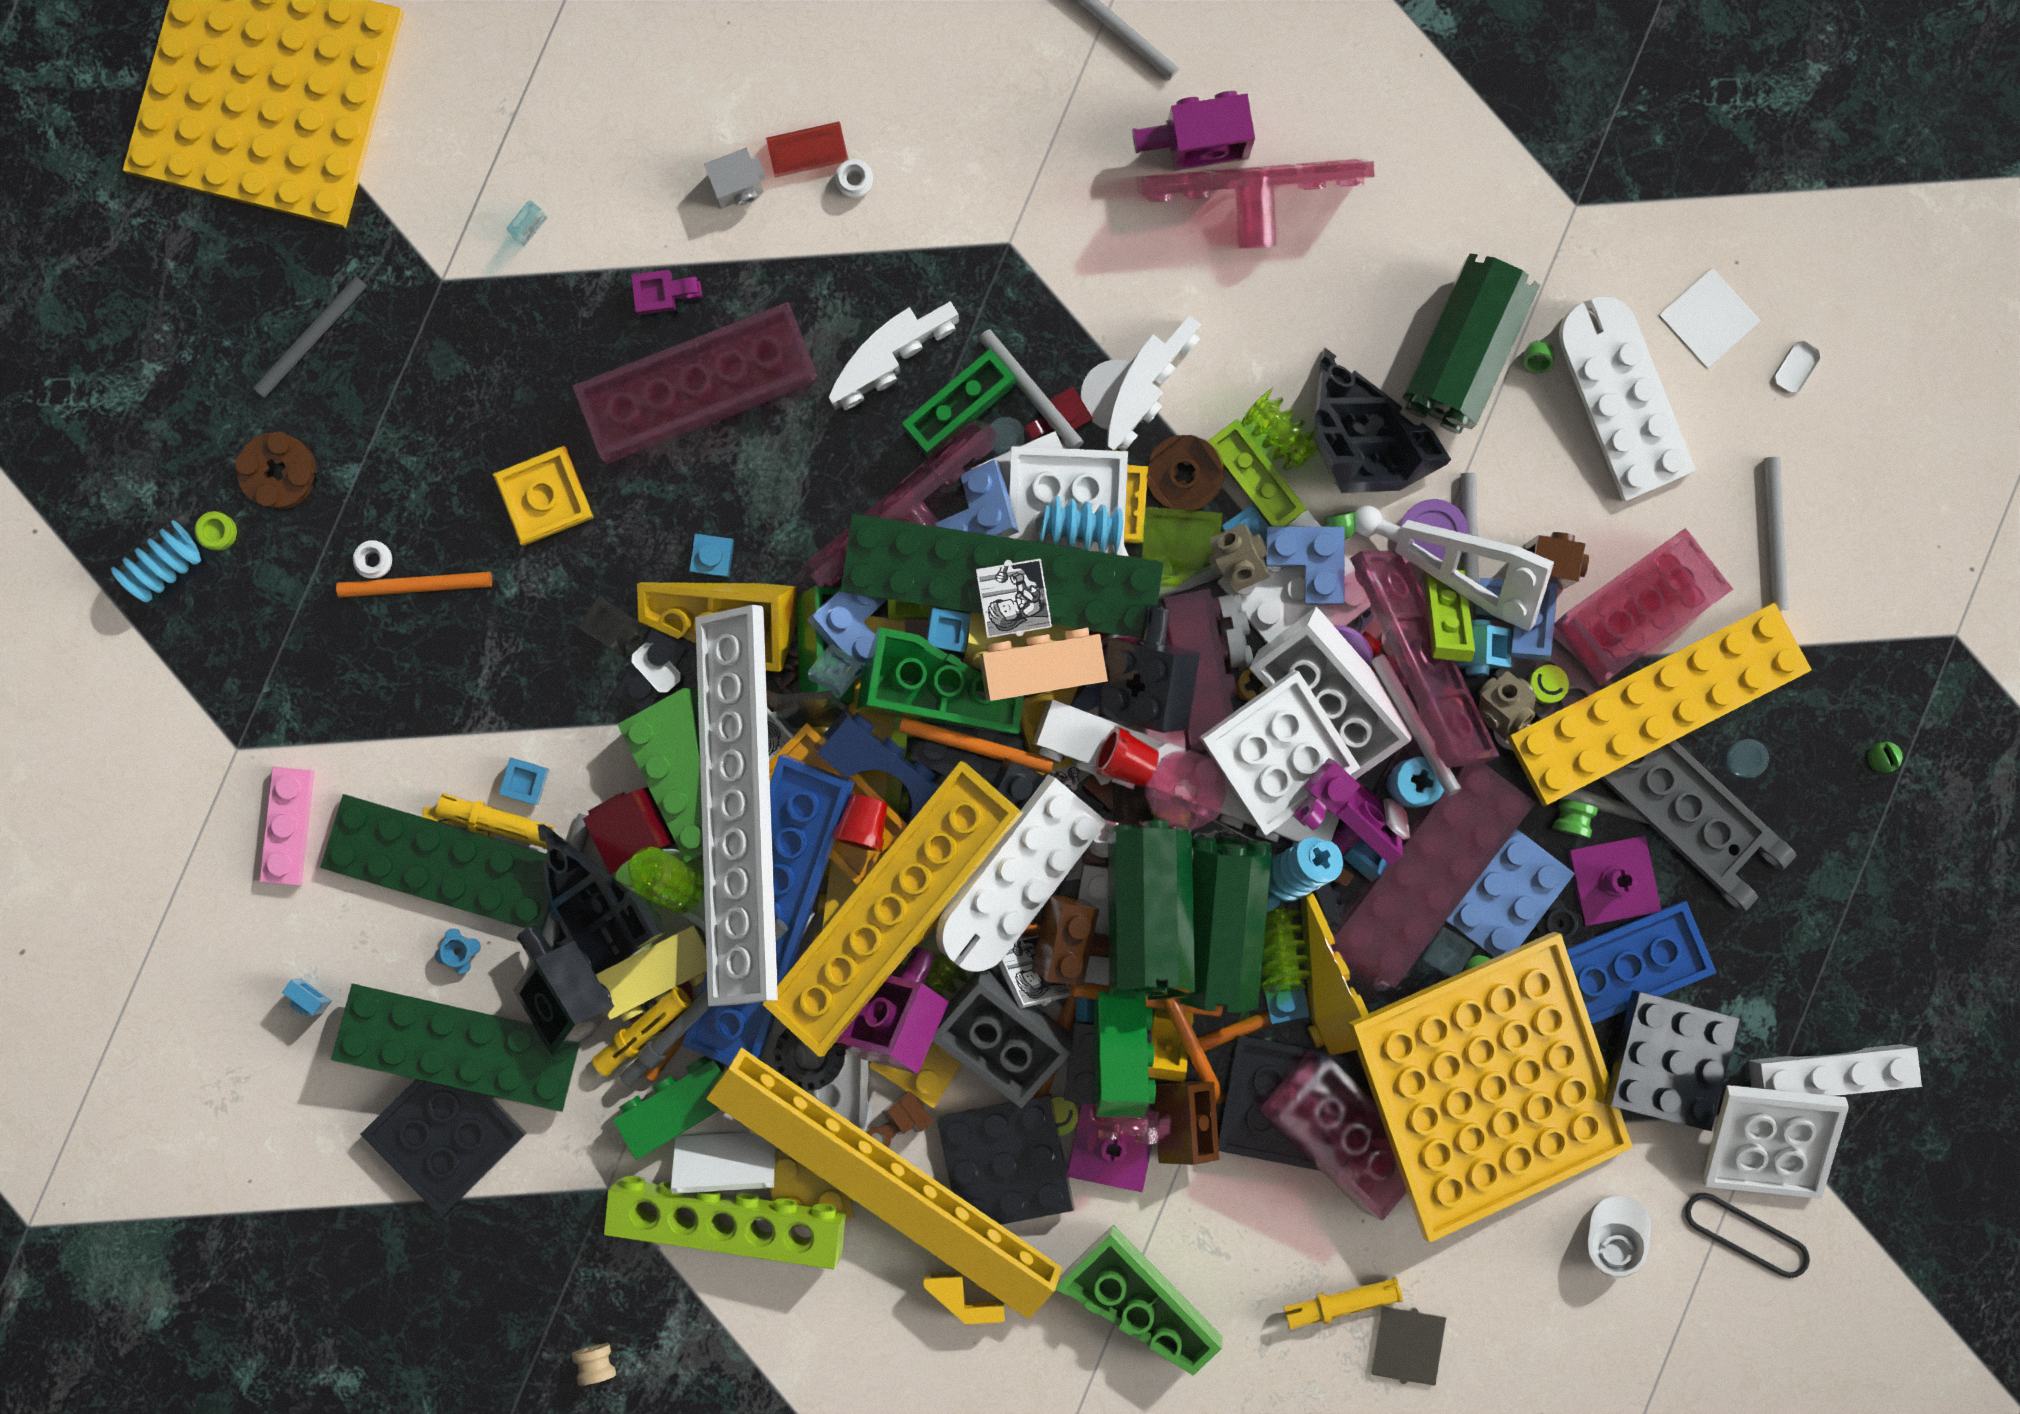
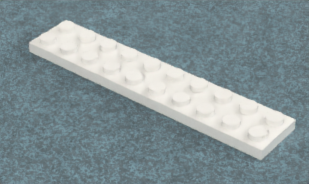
[695,605,778,1006]

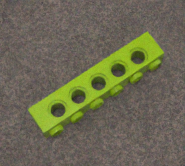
[604,1176,846,1270]

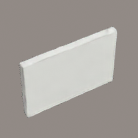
[671,1132,776,1194]

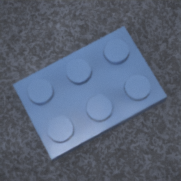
[1441,826,1575,958]

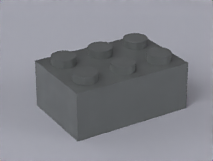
[932,969,1073,1108]

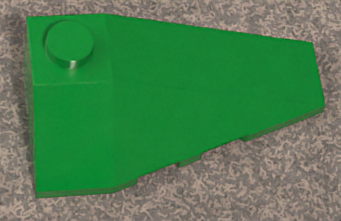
[856,627,1024,735]

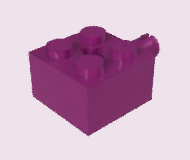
[1132,91,1255,171]
[836,946,949,1074]

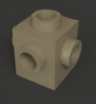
[1209,523,1270,592]
[1477,671,1537,740]

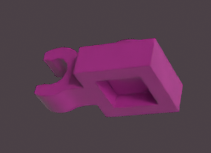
[631,270,702,315]
[1293,758,1361,831]

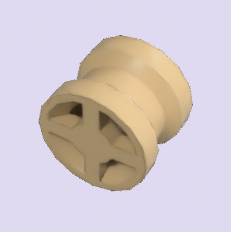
[571,1343,616,1386]

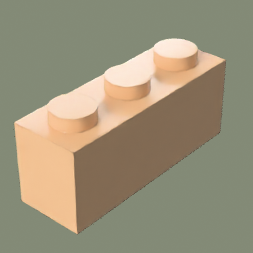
[979,628,1108,701]

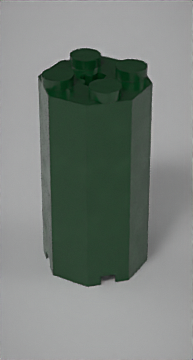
[1402,253,1540,434]
[1108,820,1195,1000]
[1180,834,1272,1013]

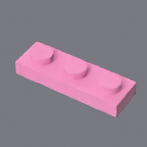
[260,767,315,885]

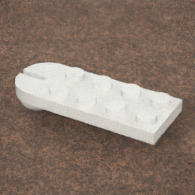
[1559,297,1696,501]
[936,774,1107,972]

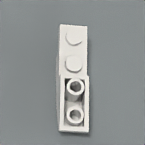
[829,301,959,410]
[1106,315,1201,451]

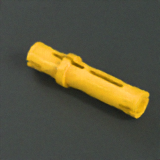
[435,792,555,849]
[592,986,692,1077]
[1283,1277,1403,1331]

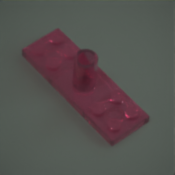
[1136,158,1375,248]
[801,420,998,587]
[1350,550,1499,768]

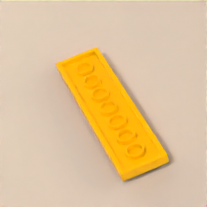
[1507,602,1812,807]
[762,761,1023,1057]

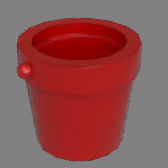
[1095,727,1159,787]
[832,794,888,852]

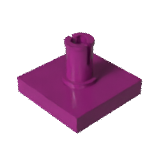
[1331,779,1403,866]
[1567,835,1661,926]
[1067,1103,1156,1193]

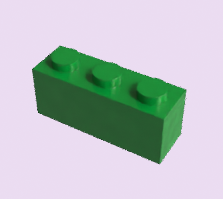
[902,349,1015,459]
[797,586,854,712]
[1093,990,1156,1118]
[613,1056,725,1160]

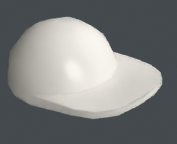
[1588,1196,1651,1278]

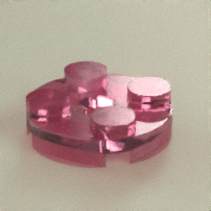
[1145,750,1226,830]
[1092,1108,1171,1144]

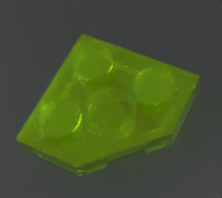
[1141,507,1222,588]

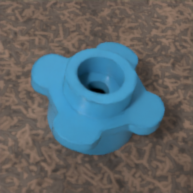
[435,928,481,974]

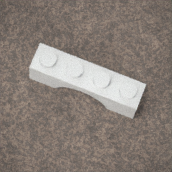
[1748,1044,1922,1096]

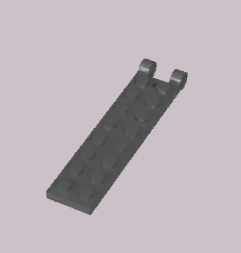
[1491,628,1796,913]

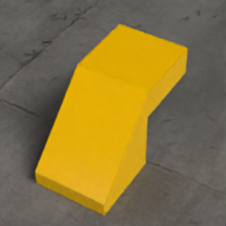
[1148,1008,1193,1082]
[923,1271,1005,1325]

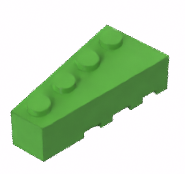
[617,688,703,863]
[1055,1224,1223,1376]

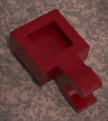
[1023,387,1093,442]

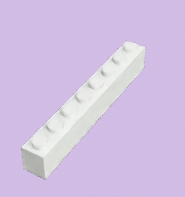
[1031,700,1339,846]

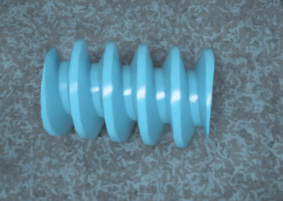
[1038,496,1123,554]
[111,520,201,602]
[1386,756,1444,808]
[1269,837,1343,902]

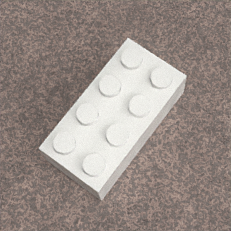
[1250,607,1413,780]

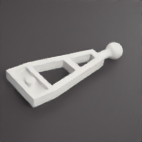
[1354,505,1554,631]

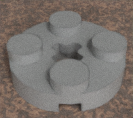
[1215,594,1253,673]

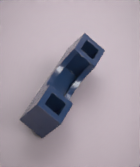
[814,710,940,825]

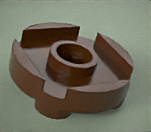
[235,432,316,509]
[1147,435,1225,511]

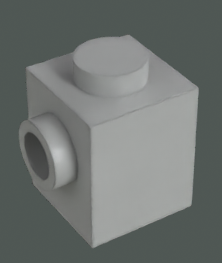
[704,147,766,208]

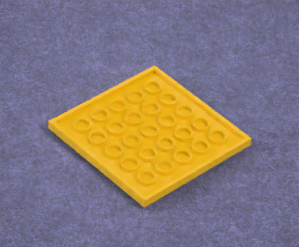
[123,0,404,229]
[1348,932,1633,1243]

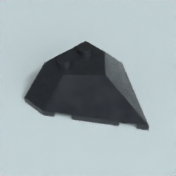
[1313,348,1451,493]
[538,824,667,975]

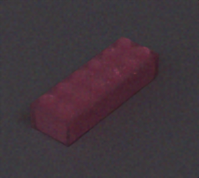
[572,302,820,464]
[1332,755,1536,989]

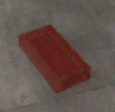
[766,121,849,178]

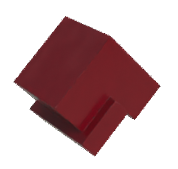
[583,787,676,874]

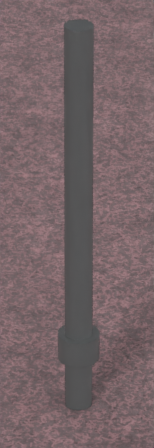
[620,918,788,1087]

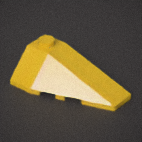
[637,582,797,672]
[1300,892,1368,1055]

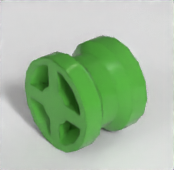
[1552,799,1598,838]

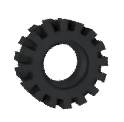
[773,1028,846,1091]

